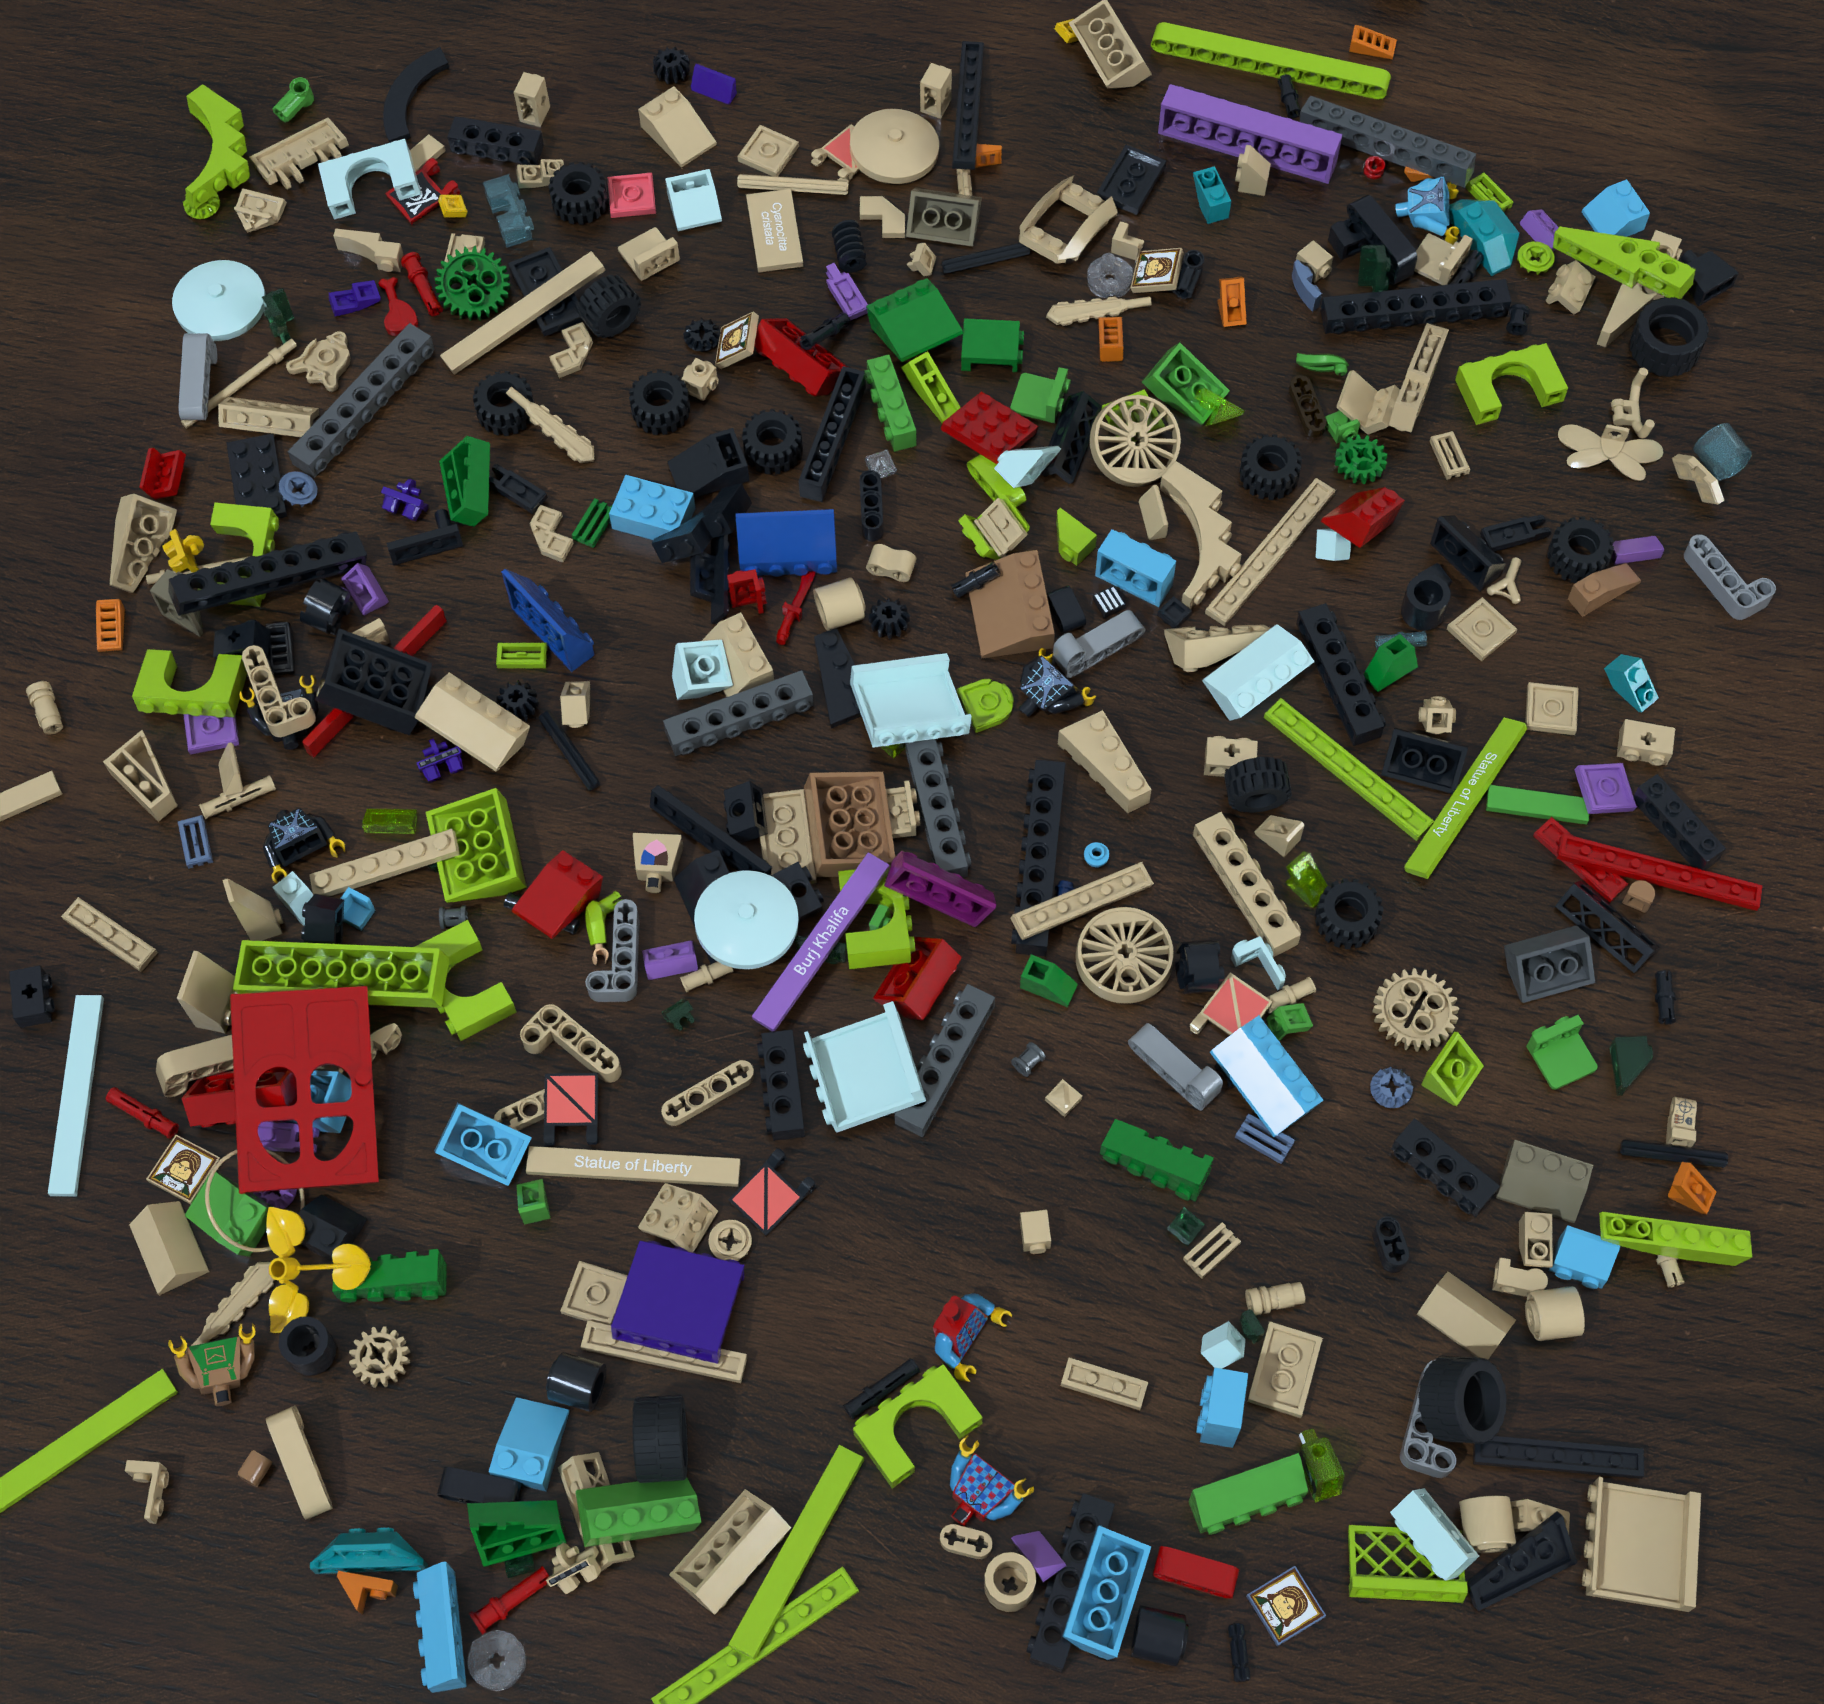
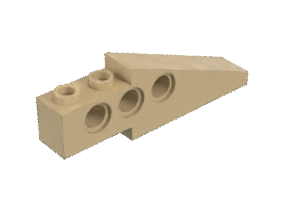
[1597,230,1682,347]
[1388,323,1449,432]

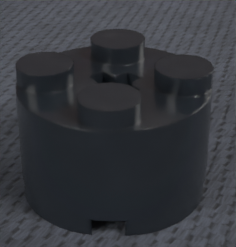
[300,578,353,635]
[1175,940,1224,994]

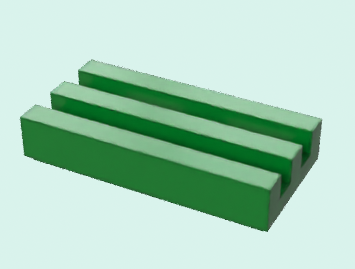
[572,498,612,548]

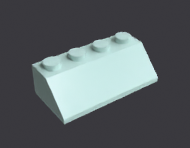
[1202,624,1315,721]

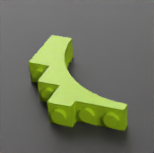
[185,84,250,209]

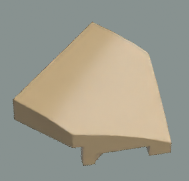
[234,188,287,233]

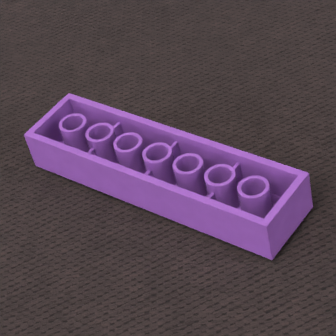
[1158,84,1342,184]

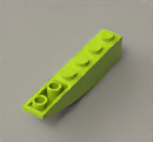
[1599,1212,1752,1266]

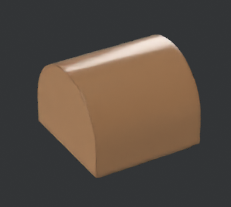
[1622,880,1655,913]
[238,1450,273,1487]

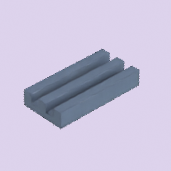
[178,815,213,869]
[1235,1114,1295,1164]

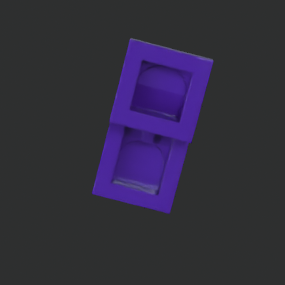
[329,280,381,316]

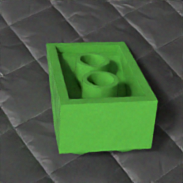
[1142,342,1230,425]
[185,1171,273,1256]

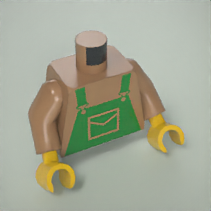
[168,1323,256,1406]

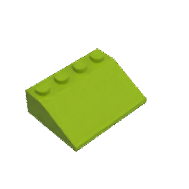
[426,788,527,903]

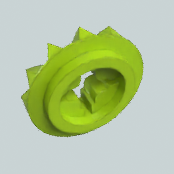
[183,193,220,219]
[1517,242,1555,275]

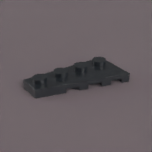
[814,628,862,729]
[1467,1511,1577,1611]

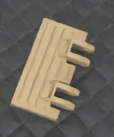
[249,118,349,189]

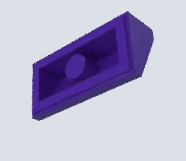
[691,64,737,104]

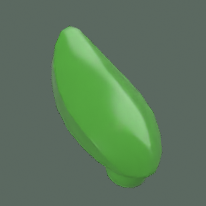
[1296,353,1349,376]

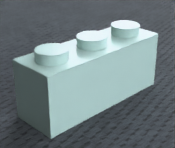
[1390,1488,1479,1581]

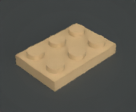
[1247,1321,1323,1418]

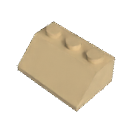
[702,613,774,697]

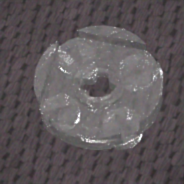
[1087,253,1133,298]
[468,1630,526,1691]

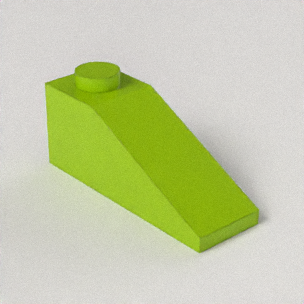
[901,351,961,423]

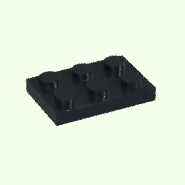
[1096,144,1167,215]

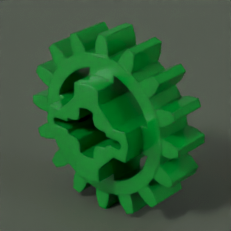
[1335,435,1387,484]

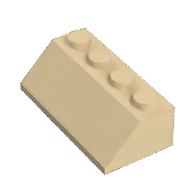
[1069,0,1152,88]
[415,672,530,771]
[669,1489,791,1615]

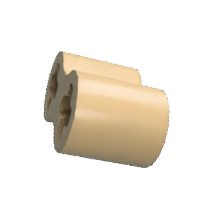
[866,544,917,582]

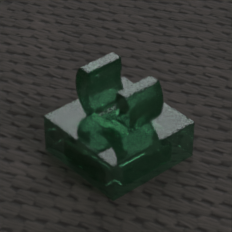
[661,999,694,1031]

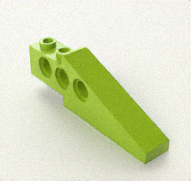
[1553,226,1696,299]

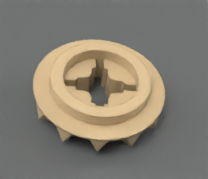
[709,1220,752,1261]

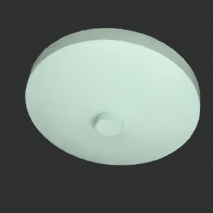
[172,260,266,341]
[694,871,798,969]

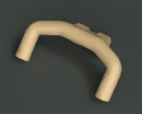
[1611,368,1655,439]

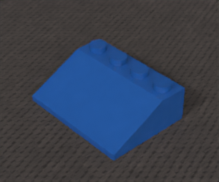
[736,509,837,577]
[501,569,595,672]

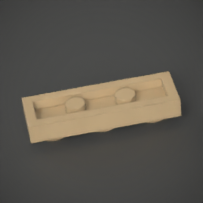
[1061,1358,1148,1410]

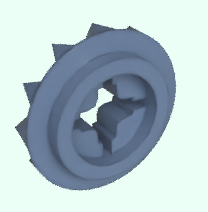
[279,472,317,507]
[1370,1067,1413,1108]

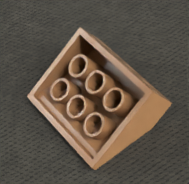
[965,550,1055,659]
[804,772,895,877]

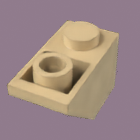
[1235,145,1271,196]
[1519,1212,1553,1268]

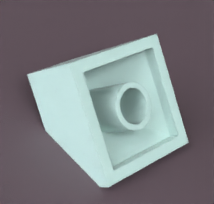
[994,446,1061,488]
[672,640,733,700]

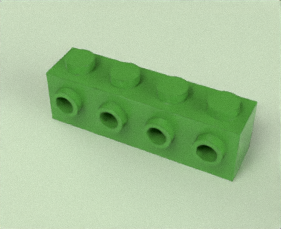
[864,355,916,452]

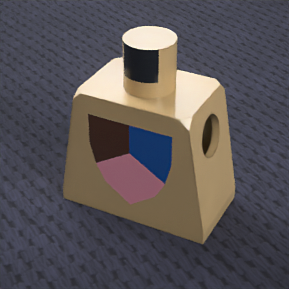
[633,833,683,893]

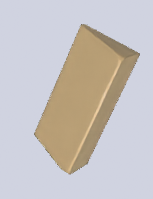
[1139,485,1168,540]
[218,742,243,796]

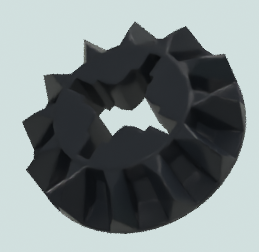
[683,317,721,351]

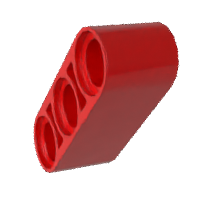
[1153,1546,1239,1599]

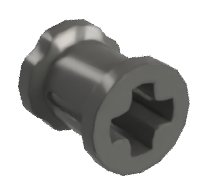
[439,905,468,930]
[1011,1042,1046,1077]

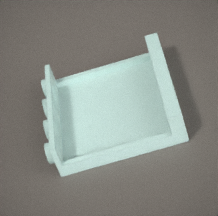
[850,653,972,747]
[803,1001,926,1133]

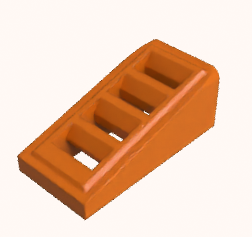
[1349,25,1397,60]
[955,144,1002,170]
[1099,317,1123,362]
[96,599,125,652]

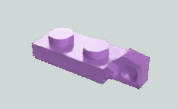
[826,263,868,321]

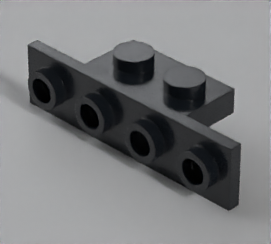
[690,534,729,624]

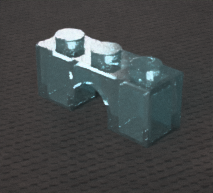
[483,174,534,247]

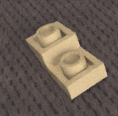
[516,159,564,188]
[370,1023,402,1061]

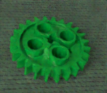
[435,246,510,321]

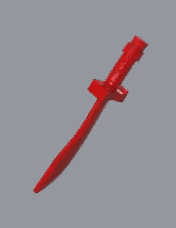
[776,571,816,645]

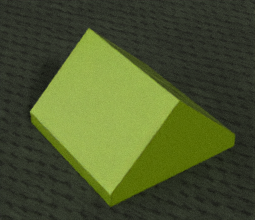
[1421,1032,1484,1106]

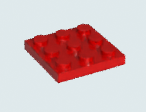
[941,391,1039,464]

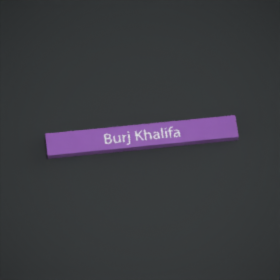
[752,852,890,1032]

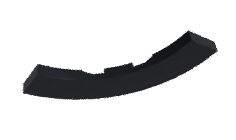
[383,47,449,143]

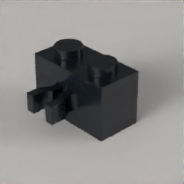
[301,894,344,944]

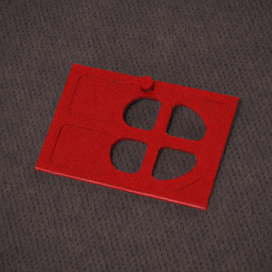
[230,986,379,1194]

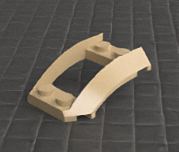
[1019,175,1118,264]

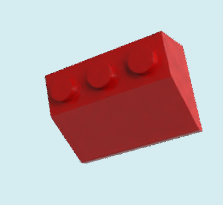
[1321,487,1405,548]
[873,937,962,1020]

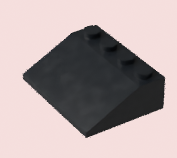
[315,628,432,735]

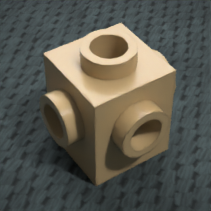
[681,358,719,401]
[1419,696,1456,734]

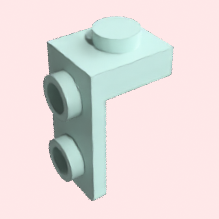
[1230,936,1286,990]

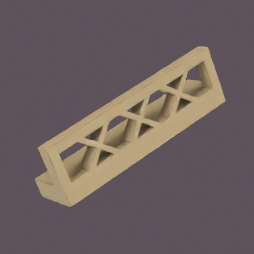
[218,397,319,437]
[558,1452,635,1571]

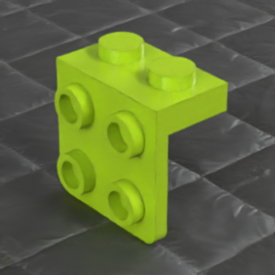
[958,494,1030,560]

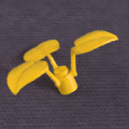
[266,1207,371,1333]

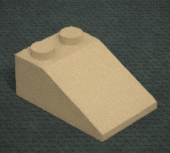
[638,86,717,168]
[177,951,238,1033]

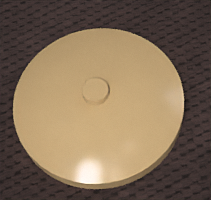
[850,109,939,184]

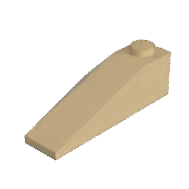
[110,494,177,593]
[1164,625,1270,672]
[222,878,284,941]

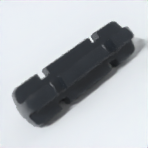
[1228,1623,1250,1682]

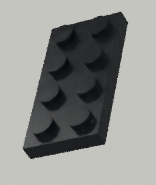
[508,247,583,337]
[226,433,288,518]

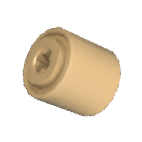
[813,578,866,631]
[1525,1286,1585,1341]
[1459,1496,1516,1553]
[984,1552,1036,1612]

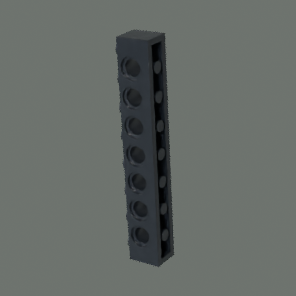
[1320,279,1511,334]
[168,531,367,616]
[1011,760,1066,957]

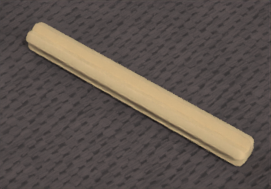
[737,174,849,195]

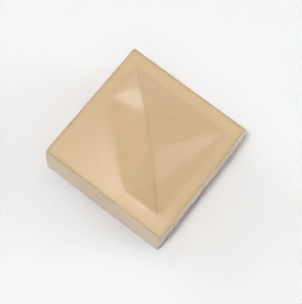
[1045,1079,1082,1117]

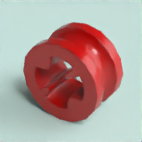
[1364,156,1385,179]

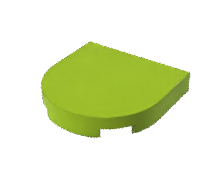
[956,679,1013,733]

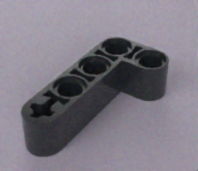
[1347,195,1417,286]

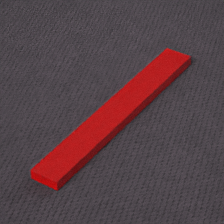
[302,605,447,758]
[1556,833,1763,911]

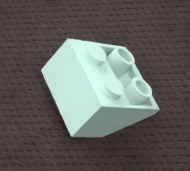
[665,169,722,231]

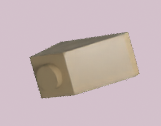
[560,681,590,728]

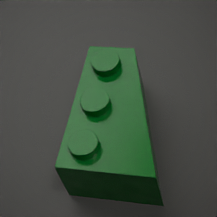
[439,436,490,527]
[467,1500,567,1567]

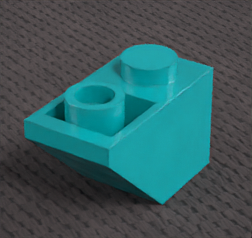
[1193,166,1231,224]
[1604,654,1659,712]

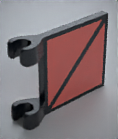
[544,1073,598,1146]
[728,1148,816,1237]

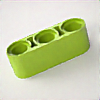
[967,454,1026,507]

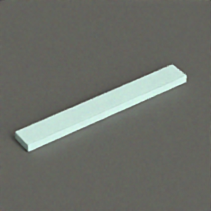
[48,995,104,1196]

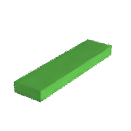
[1486,785,1589,825]

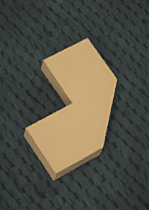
[860,196,905,238]
[549,322,593,378]
[1672,454,1724,505]
[530,505,574,562]

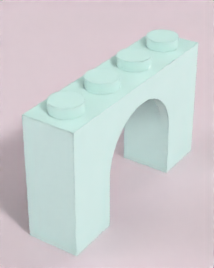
[318,139,421,220]

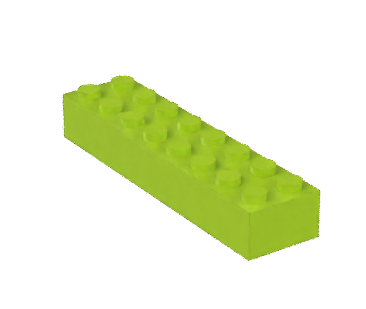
[233,940,449,1008]

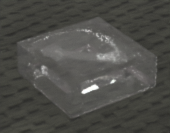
[865,450,897,478]

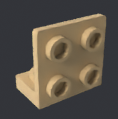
[618,227,680,281]
[1414,233,1473,285]
[1337,370,1400,435]
[638,1183,718,1253]

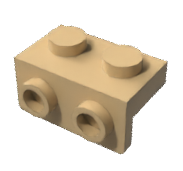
[1546,260,1595,314]
[886,780,920,838]

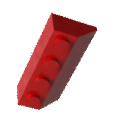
[754,318,848,396]
[182,1068,297,1128]

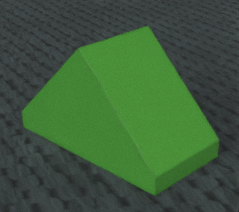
[517,1179,551,1225]

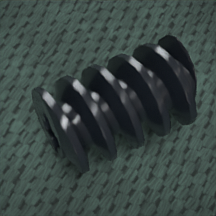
[832,220,867,273]

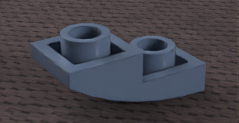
[1292,259,1322,312]

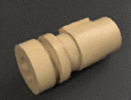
[26,681,63,734]
[1245,1282,1305,1316]

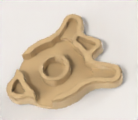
[286,331,350,392]

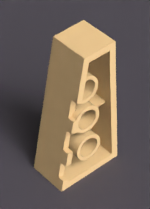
[1058,710,1151,813]

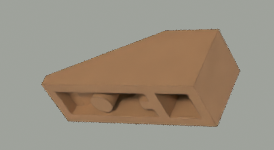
[1568,563,1641,617]

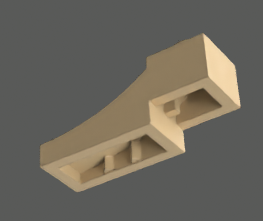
[334,229,404,272]

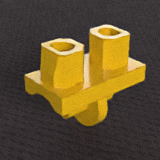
[162,529,204,573]

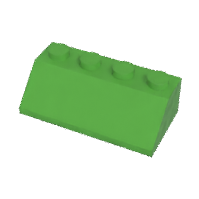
[1188,1453,1308,1535]
[575,1477,701,1547]

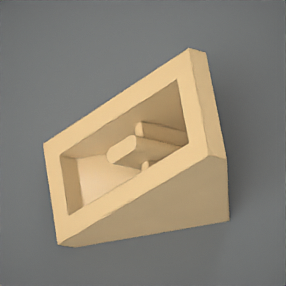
[1255,815,1304,857]

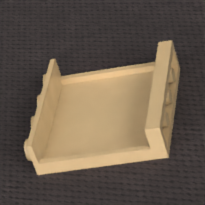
[1582,1477,1701,1612]

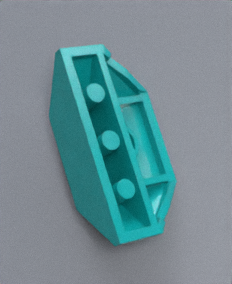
[1449,199,1519,276]
[310,1528,428,1574]

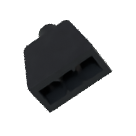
[1681,250,1738,306]

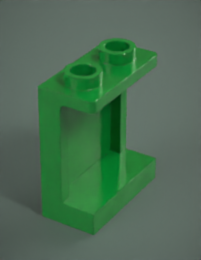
[961,318,1024,372]

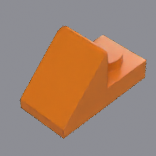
[1218,277,1247,327]
[1668,1162,1716,1215]
[337,1571,398,1614]

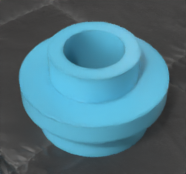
[1084,842,1109,867]

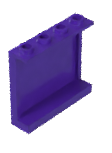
[611,1241,745,1364]

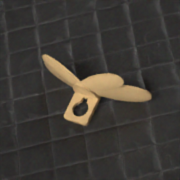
[1558,425,1663,481]

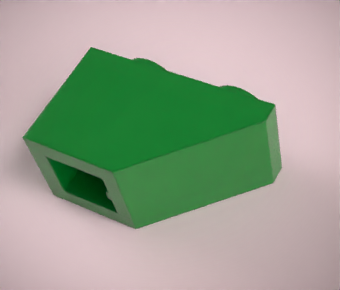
[1363,634,1418,692]
[1020,954,1078,1007]

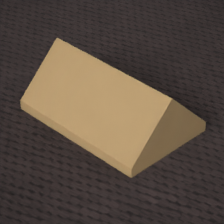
[129,1201,209,1295]
[1417,1271,1516,1360]

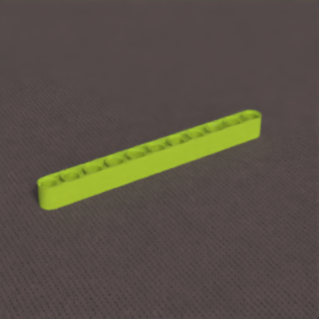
[1151,22,1391,99]

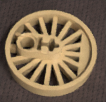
[1090,395,1181,487]
[1075,907,1174,1004]

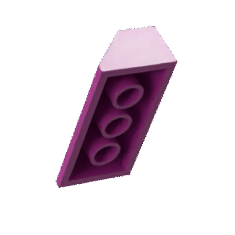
[884,851,996,927]

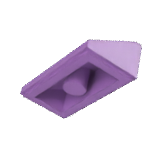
[1520,209,1559,251]
[1611,536,1664,565]
[341,563,389,615]
[642,941,698,980]
[1011,1531,1066,1582]

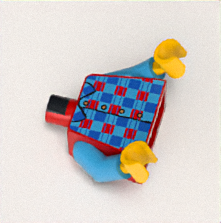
[933,1293,1012,1382]
[950,1435,1034,1526]

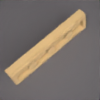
[61,897,158,972]

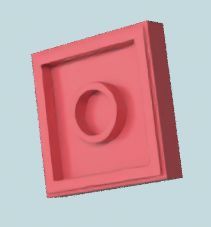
[607,173,656,218]

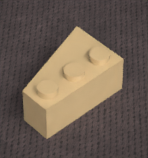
[103,730,178,822]

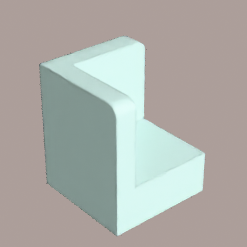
[1316,528,1351,561]
[1201,1321,1246,1369]

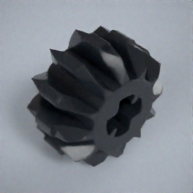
[653,46,690,85]
[868,596,910,640]
[496,680,539,722]

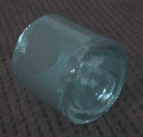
[1693,423,1752,480]

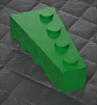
[1100,1119,1214,1202]
[332,1249,447,1303]

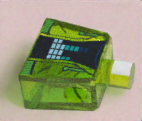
[1299,1429,1345,1502]

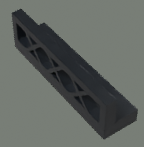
[1041,391,1102,484]
[1555,880,1660,974]

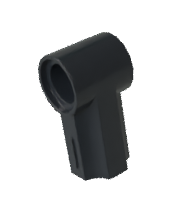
[1173,250,1204,299]

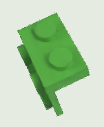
[1010,367,1071,423]
[1526,1015,1598,1090]

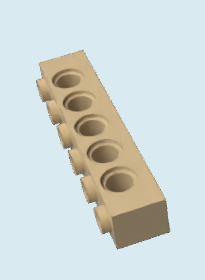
[1193,812,1301,957]

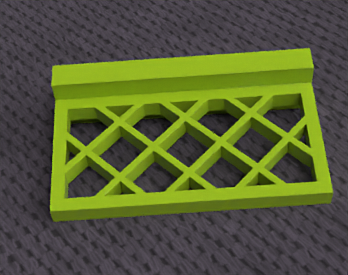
[1348,1525,1468,1603]

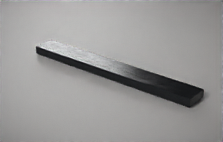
[952,41,984,170]

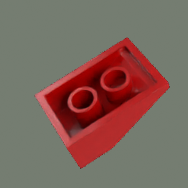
[512,850,603,939]

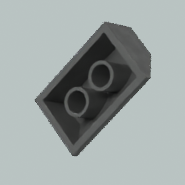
[1504,925,1595,1003]

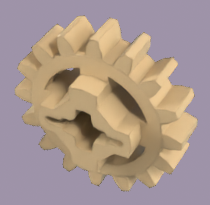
[349,1326,410,1388]

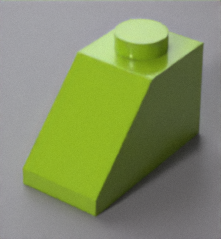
[1056,508,1097,566]

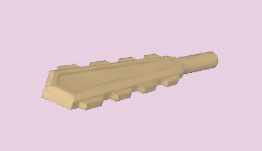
[1046,297,1152,326]
[506,386,594,463]
[186,1262,275,1352]

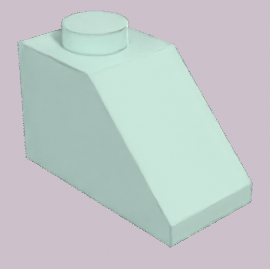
[273,871,313,926]

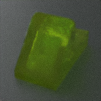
[1194,388,1245,426]
[1286,851,1328,908]

